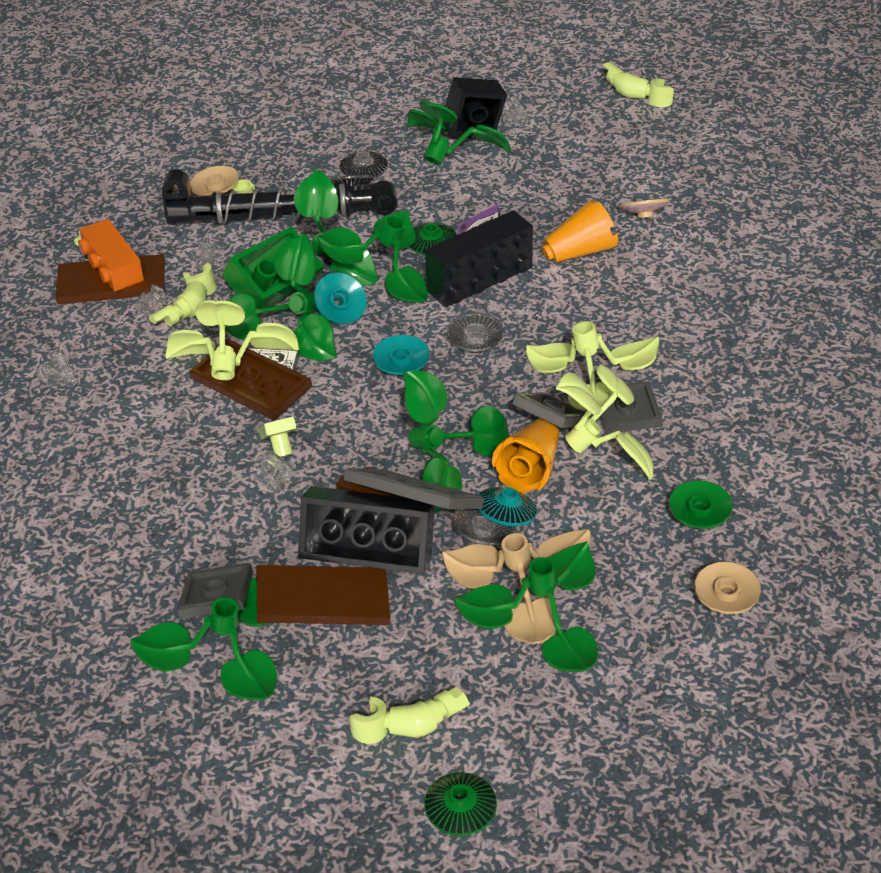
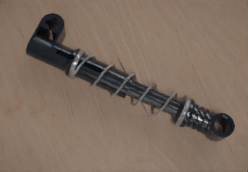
[162,169,397,224]

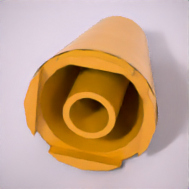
[541,199,618,263]
[492,418,559,493]

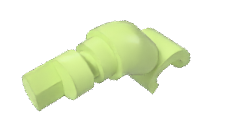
[602,62,674,107]
[149,263,217,327]
[349,686,470,744]

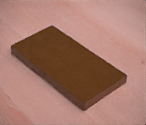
[56,254,165,304]
[189,338,312,420]
[256,565,391,625]

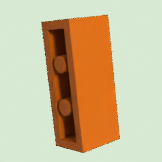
[78,219,144,292]

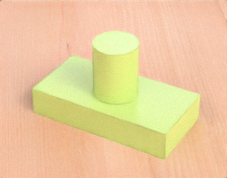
[258,417,296,458]

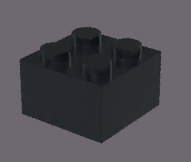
[443,77,507,136]

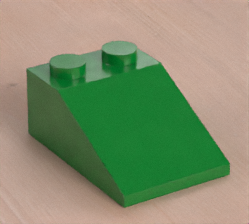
[222,226,325,315]

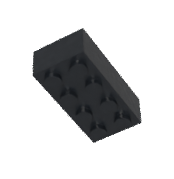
[425,210,533,308]
[298,486,435,574]

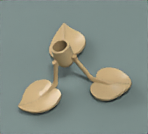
[443,529,591,645]

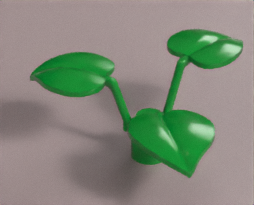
[407,99,511,165]
[294,170,378,286]
[318,210,428,303]
[225,234,337,361]
[403,370,509,512]
[455,541,598,672]
[130,577,277,700]

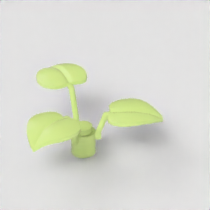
[166,300,299,380]
[526,321,659,411]
[556,364,653,481]

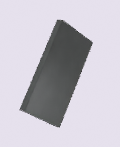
[344,468,484,509]

